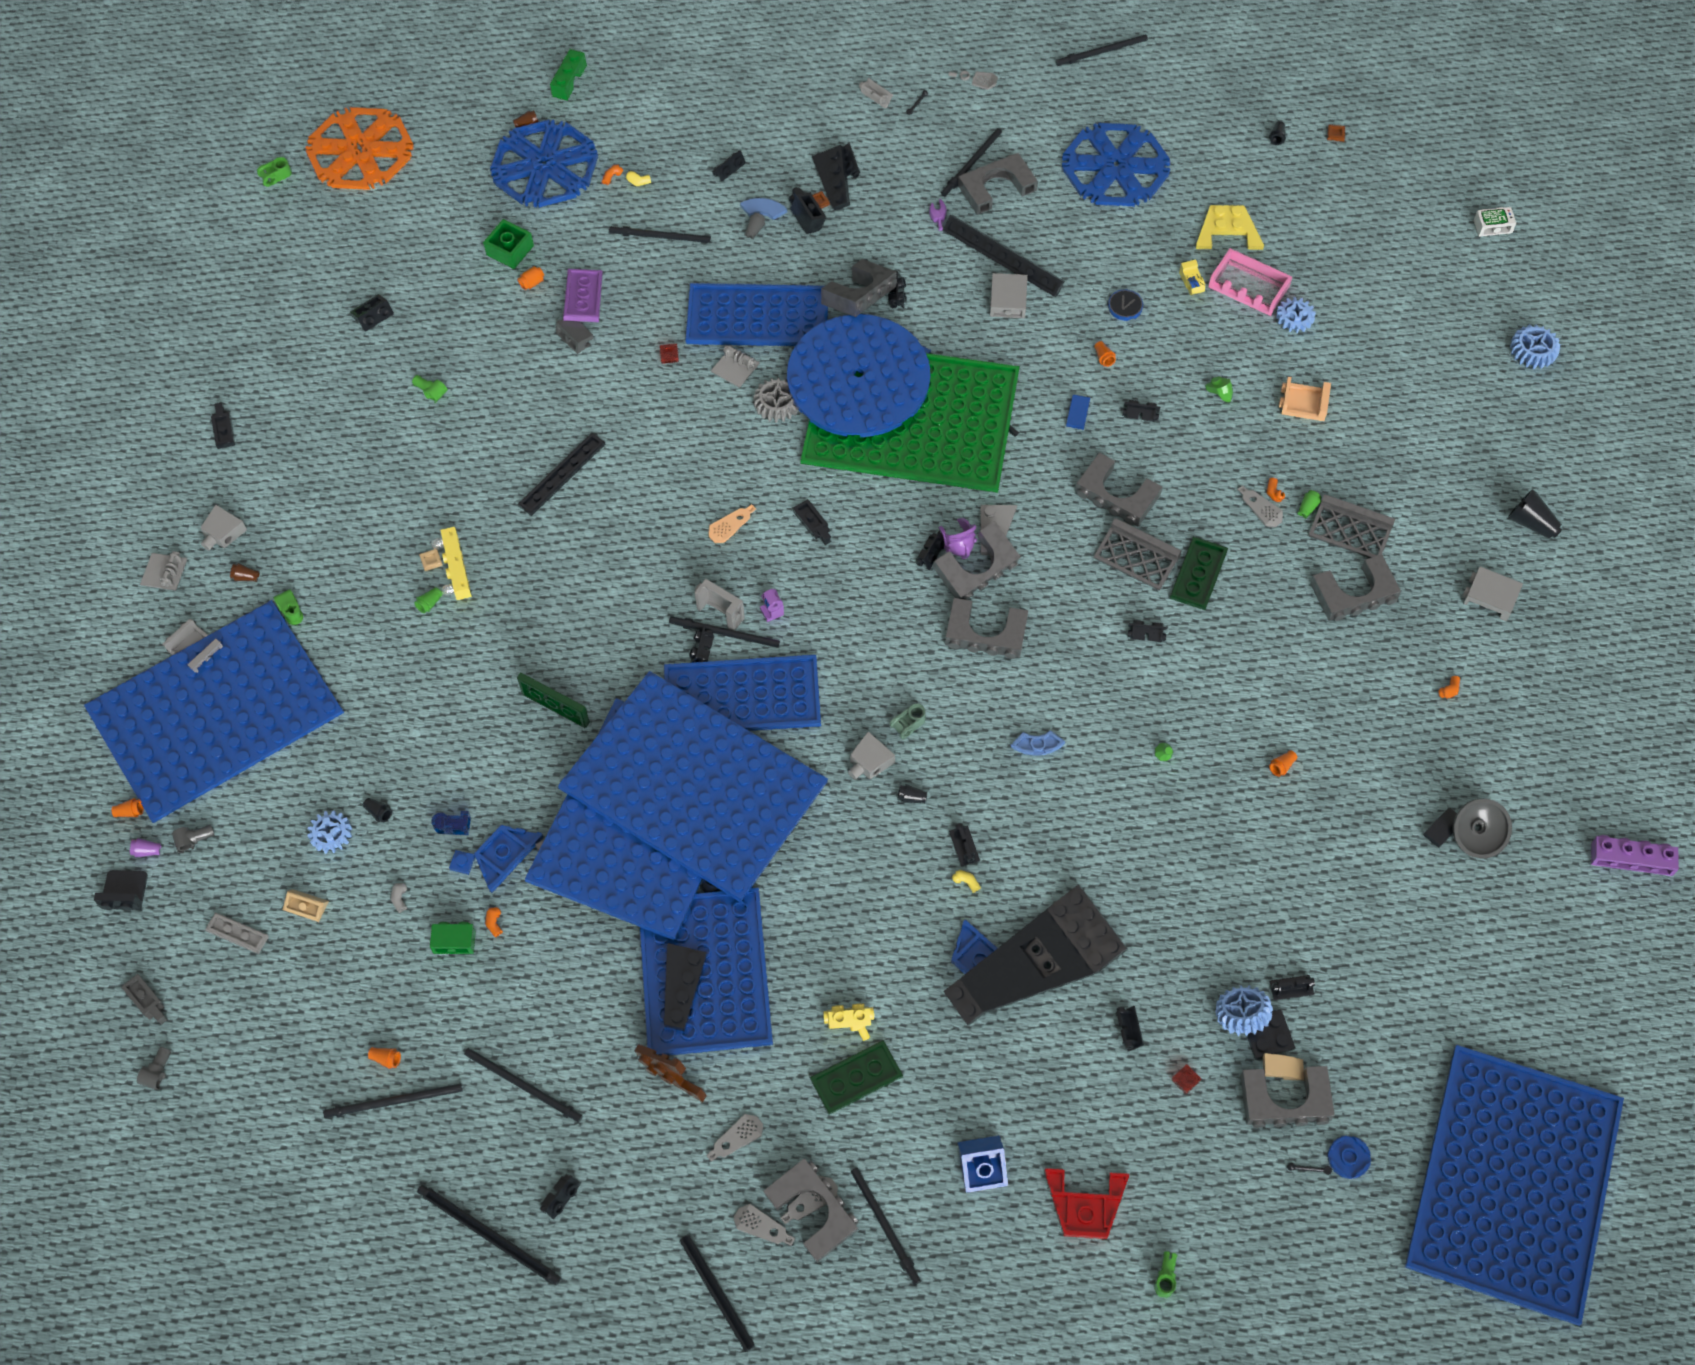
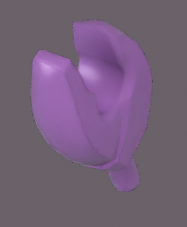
[929,199,947,231]

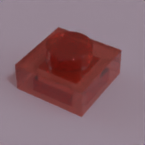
[660,344,679,364]
[1171,1064,1202,1095]

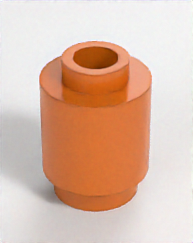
[517,266,544,290]

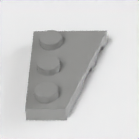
[980,505,1017,555]

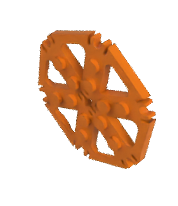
[305,107,413,190]

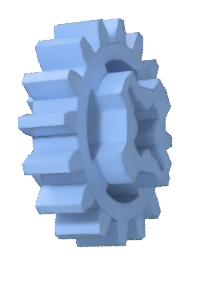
[1276,297,1316,333]
[307,811,352,854]

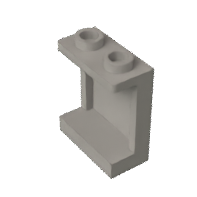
[990,273,1027,318]
[1462,567,1523,621]
[695,579,745,630]
[163,619,223,673]

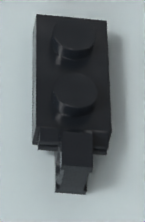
[211,402,235,449]
[792,499,831,545]

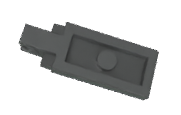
[121,974,167,1025]

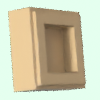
[419,549,443,571]

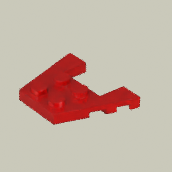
[1045,1168,1129,1239]

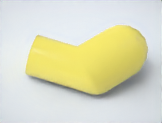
[952,870,981,893]

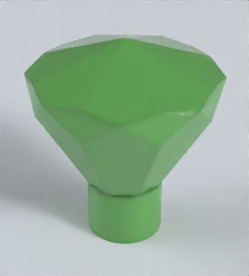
[1155,743,1173,761]

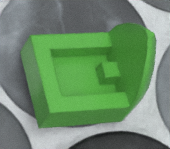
[1205,377,1233,402]

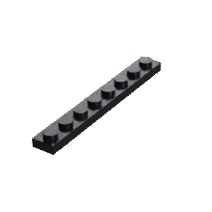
[943,215,1065,297]

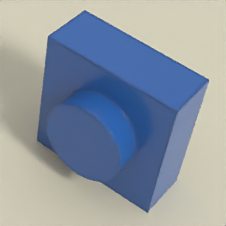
[449,850,475,875]

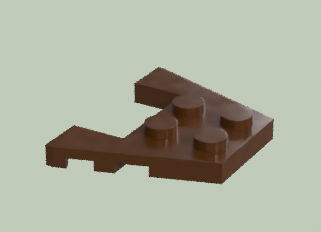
[634,1044,707,1103]

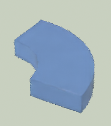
[740,198,787,220]
[1011,730,1065,756]

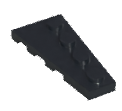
[812,145,850,210]
[664,943,707,1032]

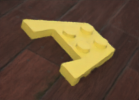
[1196,205,1264,250]

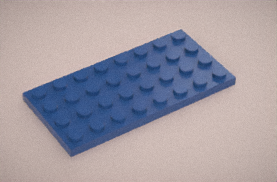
[686,283,828,346]
[664,655,821,731]

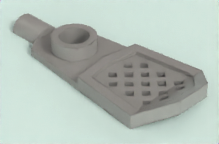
[948,71,998,90]
[1237,485,1283,527]
[706,1114,763,1162]
[780,1176,838,1224]
[734,1204,795,1246]

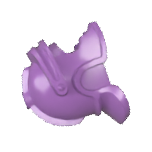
[938,518,977,559]

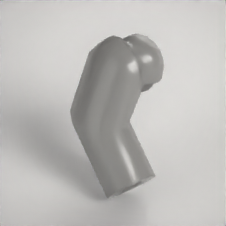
[390,883,407,913]

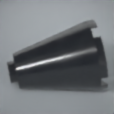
[1508,489,1562,539]

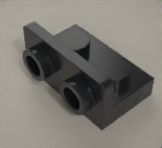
[350,294,394,332]

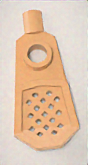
[709,504,756,543]

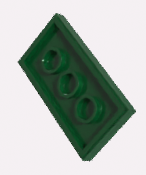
[1169,536,1228,610]
[517,672,590,728]
[810,1040,903,1115]

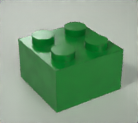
[483,219,534,269]

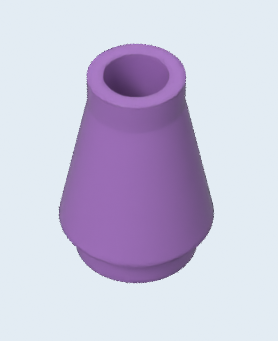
[130,838,161,858]

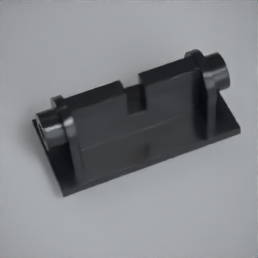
[843,143,860,178]
[712,150,746,182]
[888,271,907,308]
[1122,400,1161,422]
[916,531,945,570]
[1127,620,1168,643]
[689,625,714,663]
[949,823,980,867]
[1269,975,1315,1001]
[1115,1006,1144,1052]
[539,1174,580,1220]

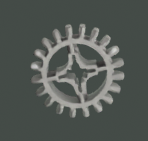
[753,377,799,423]

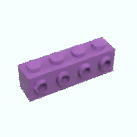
[1591,835,1679,876]

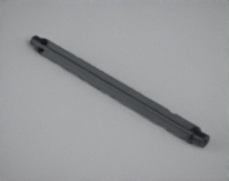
[417,1184,562,1286]

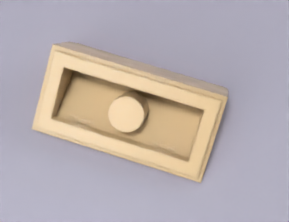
[283,889,329,922]

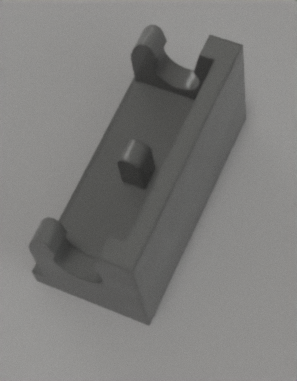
[556,318,593,354]

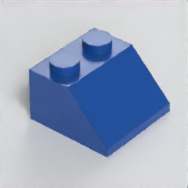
[958,1135,1008,1193]

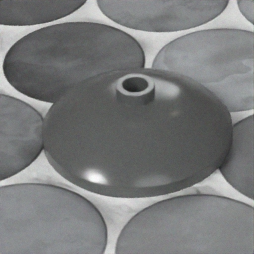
[1453,798,1512,859]

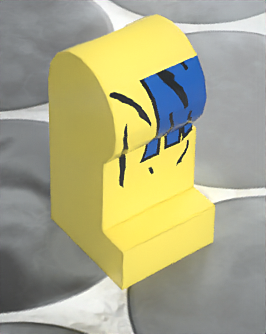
[1179,259,1205,295]

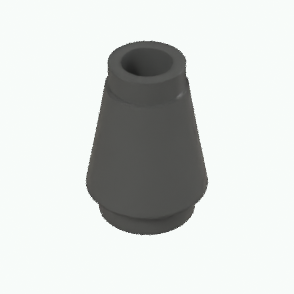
[745,213,766,239]

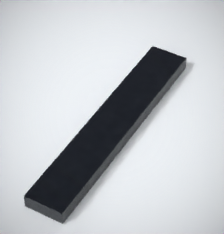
[518,433,606,516]

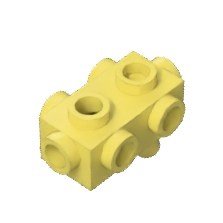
[823,1003,874,1041]

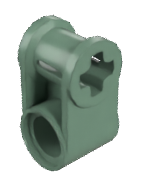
[889,703,926,740]

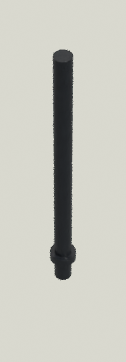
[464,1048,583,1123]
[323,1083,463,1118]

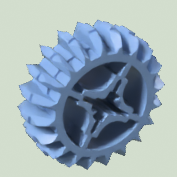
[1510,324,1560,369]
[1215,985,1273,1036]

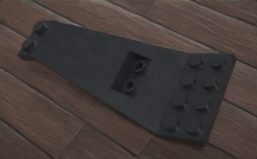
[943,884,1128,1025]

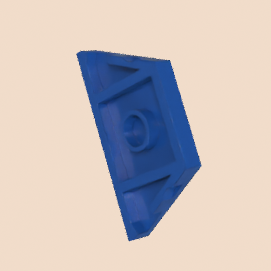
[474,825,543,893]
[951,920,997,974]

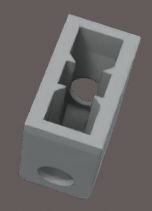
[201,505,247,551]
[848,732,895,780]

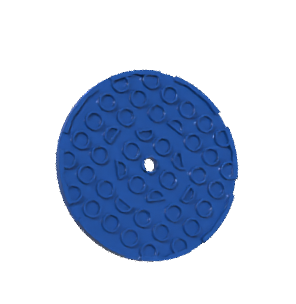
[787,314,930,437]

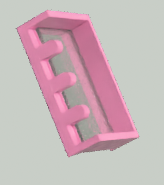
[1209,248,1292,316]

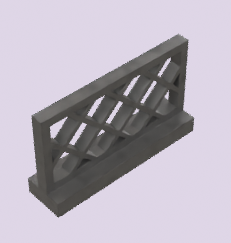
[1308,494,1395,558]
[1093,518,1181,591]

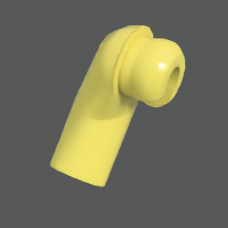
[626,171,651,186]

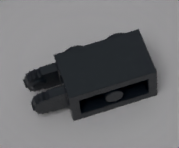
[789,187,827,234]

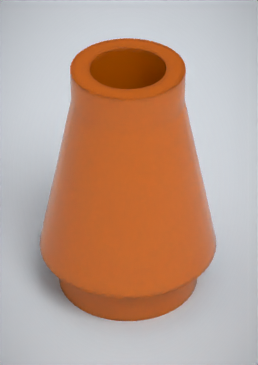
[1094,341,1116,367]
[1269,750,1298,777]
[111,798,144,818]
[368,1047,401,1069]

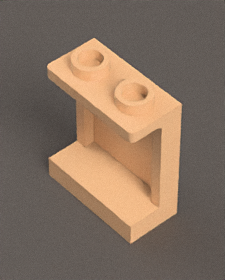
[1279,377,1331,421]

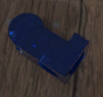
[431,811,471,835]

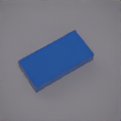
[1066,395,1090,430]

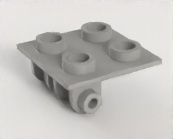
[711,345,760,388]
[140,551,188,591]

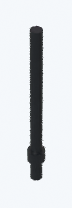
[1056,34,1148,66]
[941,128,1002,197]
[609,226,711,243]
[669,616,780,648]
[850,1167,921,1285]

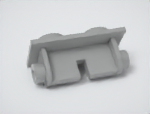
[859,78,893,109]

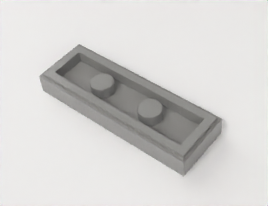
[205,912,269,954]

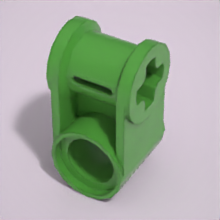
[257,157,292,187]
[273,589,303,625]

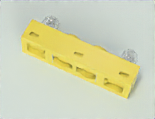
[431,527,472,600]

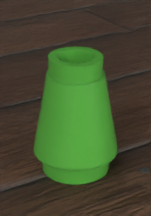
[1297,490,1322,518]
[414,587,442,613]

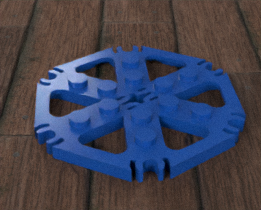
[490,119,598,208]
[1062,123,1170,207]

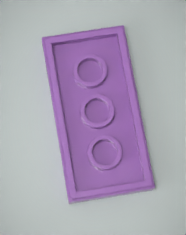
[563,269,603,322]

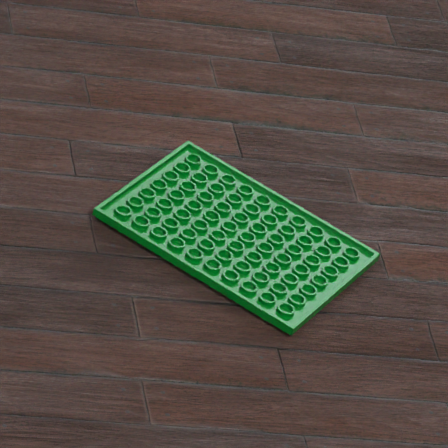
[801,353,1020,493]

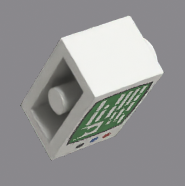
[1474,207,1516,237]

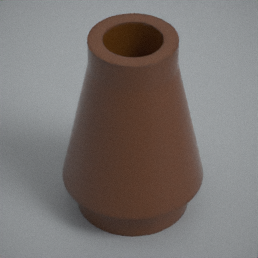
[513,110,539,128]
[230,563,260,582]

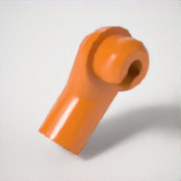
[602,164,623,185]
[1267,478,1285,502]
[1438,676,1460,699]
[485,907,503,938]

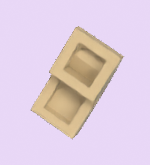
[1263,1053,1304,1081]

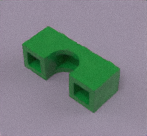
[550,49,587,101]

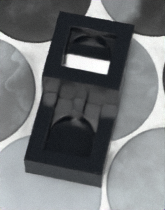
[1423,807,1457,848]

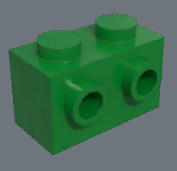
[430,922,476,954]

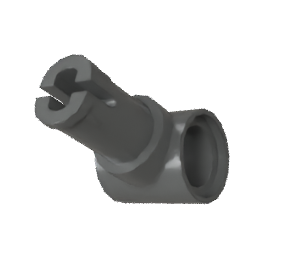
[172,824,215,853]
[137,1047,171,1090]

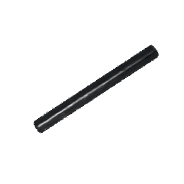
[680,1235,755,1352]

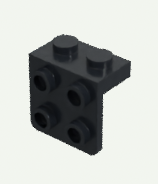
[94,870,148,911]

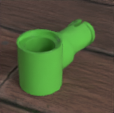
[412,375,448,403]
[1154,1251,1178,1298]

